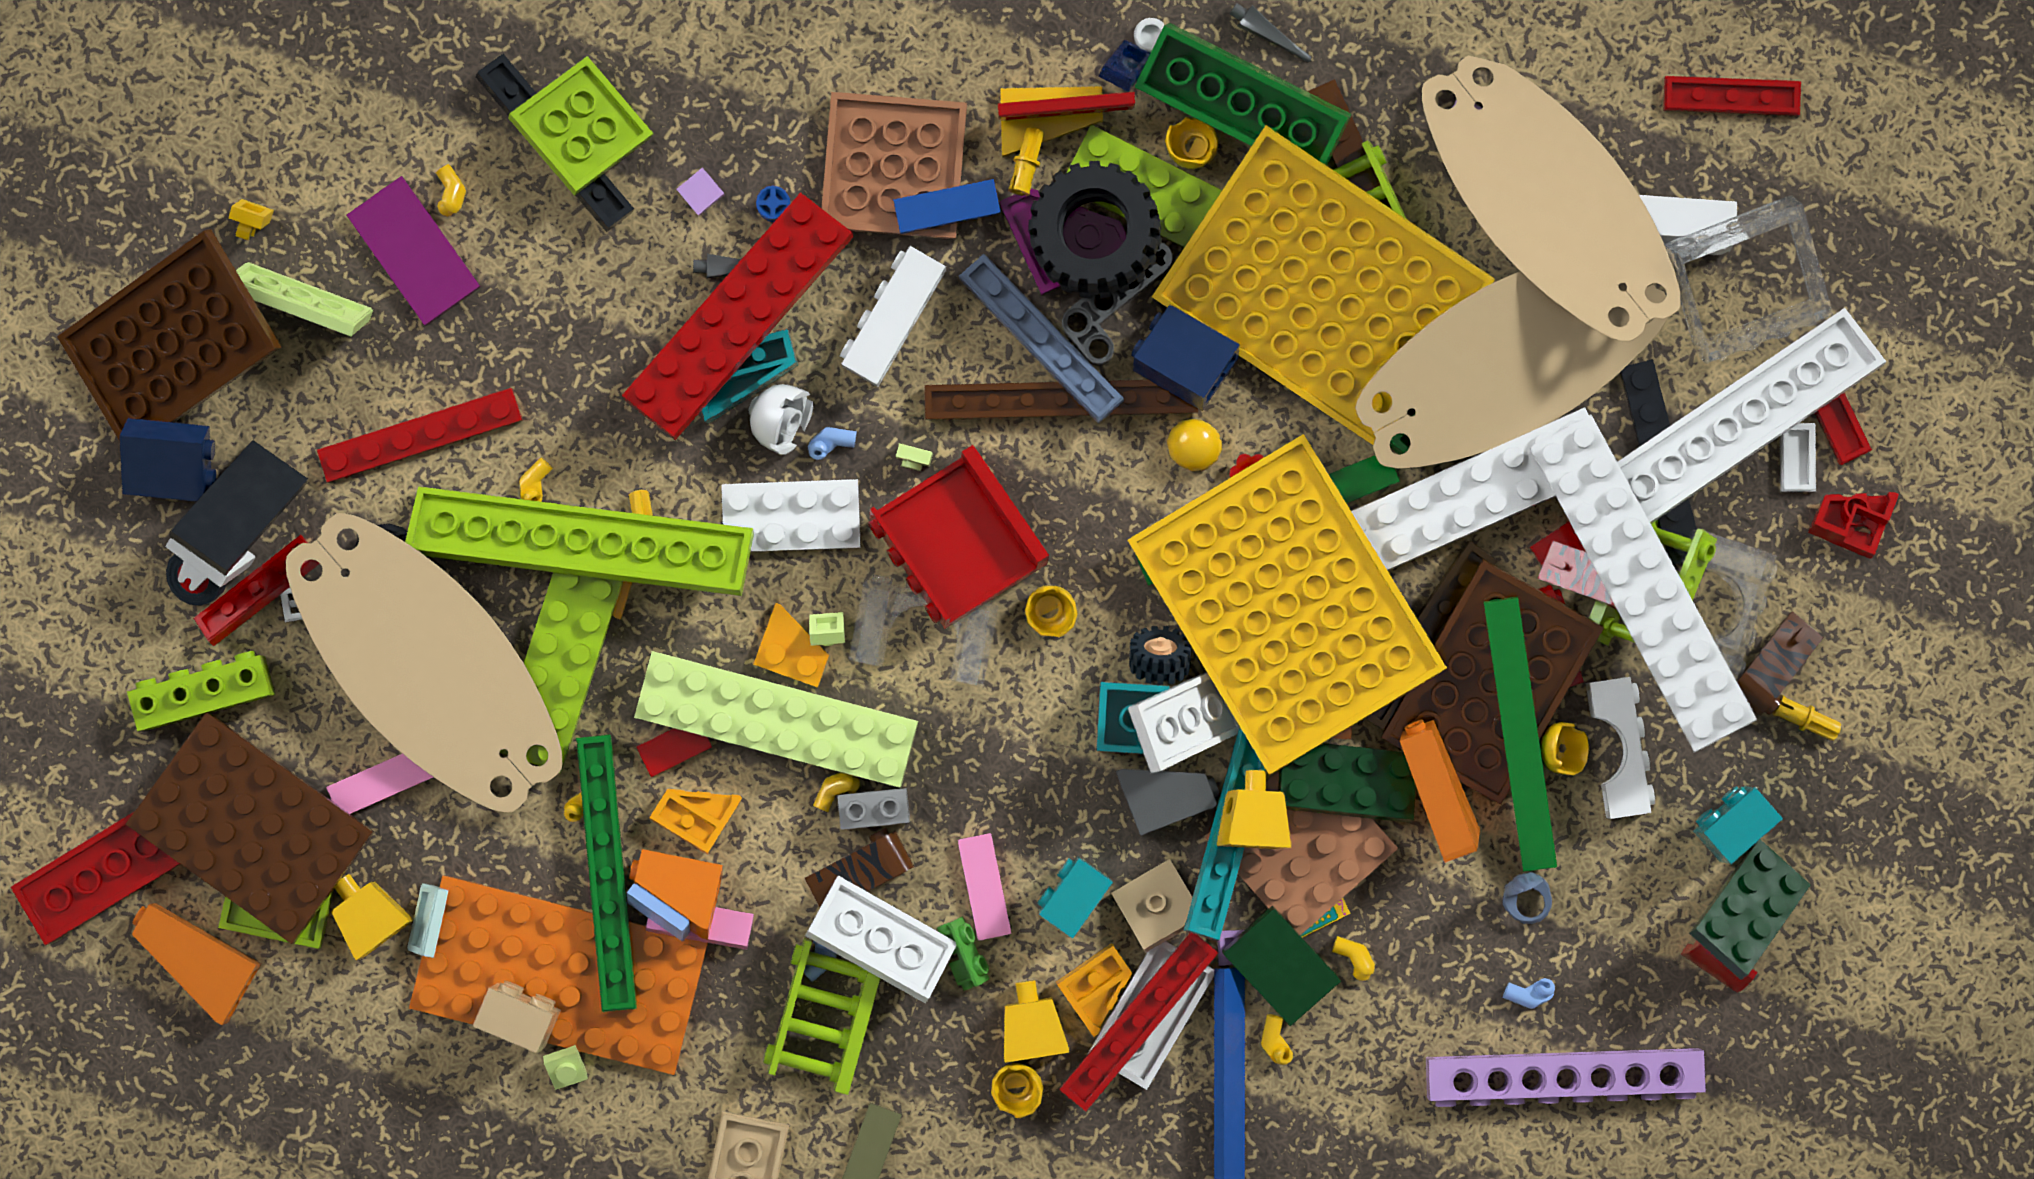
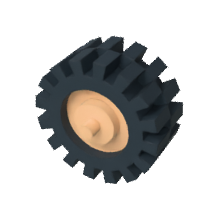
[1129,626,1192,685]

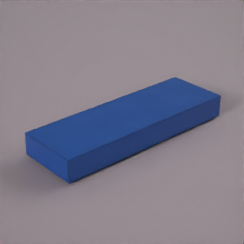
[893,179,1001,234]

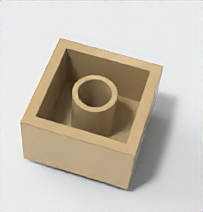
[473,981,561,1053]

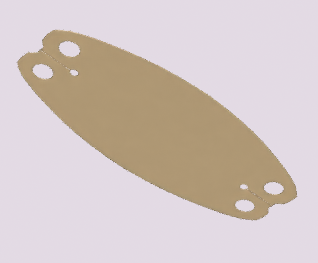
[1422,55,1680,342]
[1355,271,1668,468]
[286,513,562,813]

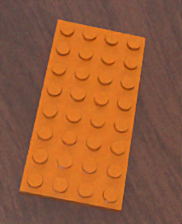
[409,875,708,1075]

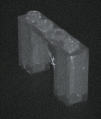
[1681,530,1777,681]
[849,575,999,687]

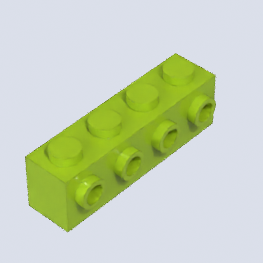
[127,651,275,732]

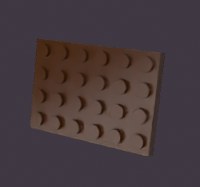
[57,229,282,441]
[1381,559,1604,804]
[126,712,374,944]

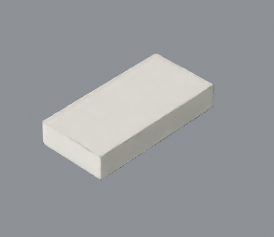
[1780,423,1816,492]

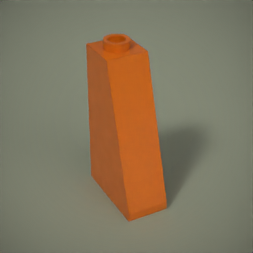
[1400,720,1480,863]
[132,903,262,1025]

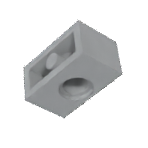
[837,788,910,830]

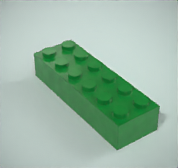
[1135,23,1352,166]

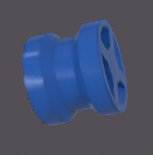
[756,186,791,222]

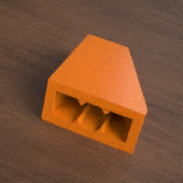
[629,849,723,940]

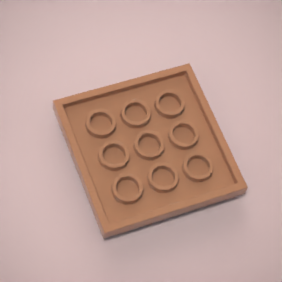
[822,92,967,240]
[1205,771,1398,936]

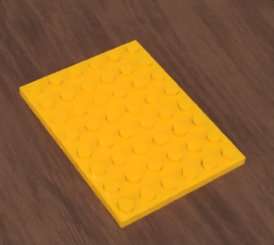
[1152,126,1495,445]
[1128,434,1447,775]

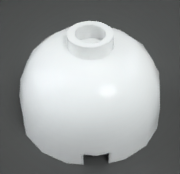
[749,384,813,455]

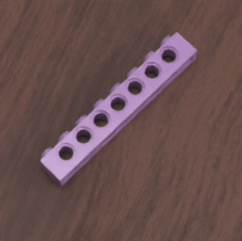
[1426,1048,1706,1107]

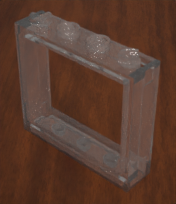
[1664,195,1833,364]

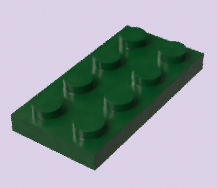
[1278,743,1416,823]
[1689,839,1811,980]

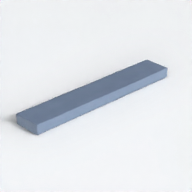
[959,254,1124,424]

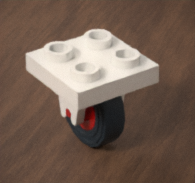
[165,538,256,606]

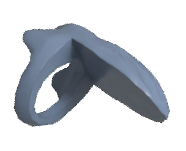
[1503,872,1552,924]

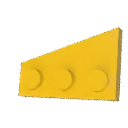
[1000,86,1103,157]

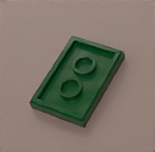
[1222,906,1341,1026]

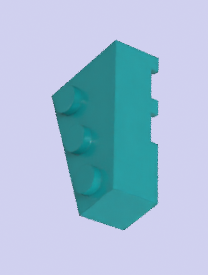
[702,329,798,424]

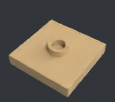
[1111,859,1193,953]

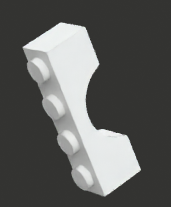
[1586,677,1655,819]

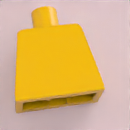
[1217,770,1291,850]
[332,874,413,961]
[1004,980,1069,1063]

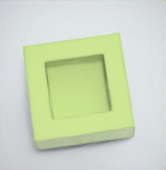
[896,443,933,471]
[809,612,845,646]
[543,1045,588,1090]

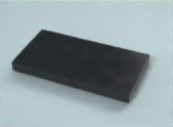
[169,440,308,576]

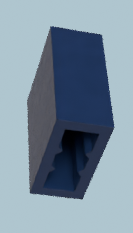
[1131,305,1240,411]
[119,418,216,501]

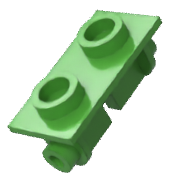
[937,916,990,991]

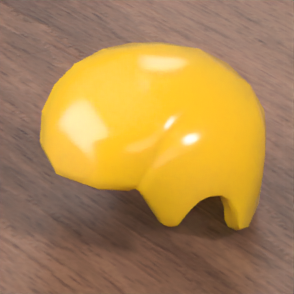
[1165,117,1219,169]
[1167,419,1222,471]
[1025,585,1078,638]
[1540,722,1589,776]
[991,1063,1043,1118]

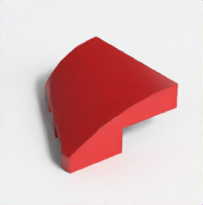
[1808,492,1899,559]
[1680,940,1758,993]

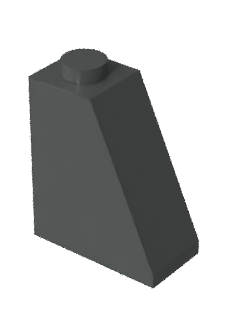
[1115,769,1220,835]

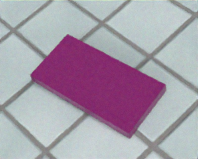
[346,176,481,326]

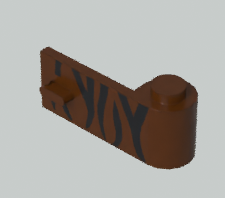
[1735,611,1824,716]
[805,827,915,907]

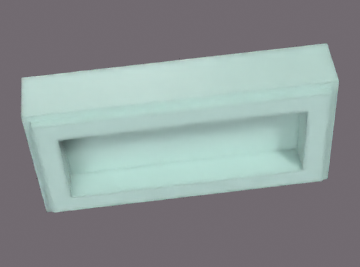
[407,883,449,958]

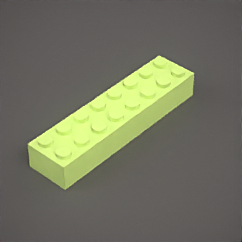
[634,651,919,788]

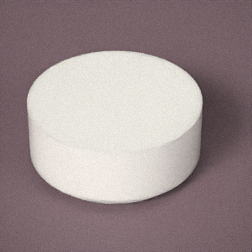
[1134,18,1164,53]

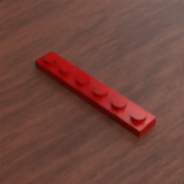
[317,388,523,483]
[1059,932,1218,1111]

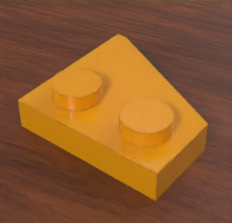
[753,603,830,687]
[649,789,742,855]
[1056,943,1132,1037]

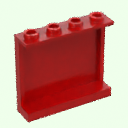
[868,445,1049,629]

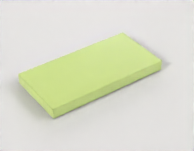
[236,262,373,336]

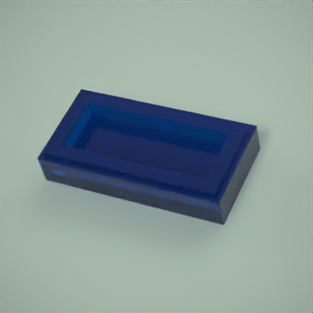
[1098,40,1150,92]

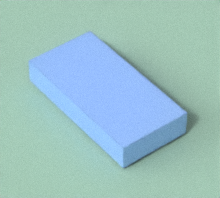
[627,883,690,942]

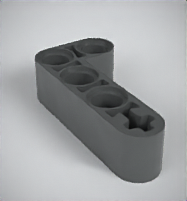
[1062,243,1172,366]

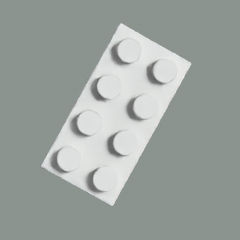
[722,479,861,552]
[1128,672,1240,773]
[805,876,957,1003]
[1088,941,1214,1090]

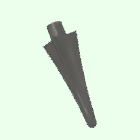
[1229,3,1311,62]
[693,253,741,279]

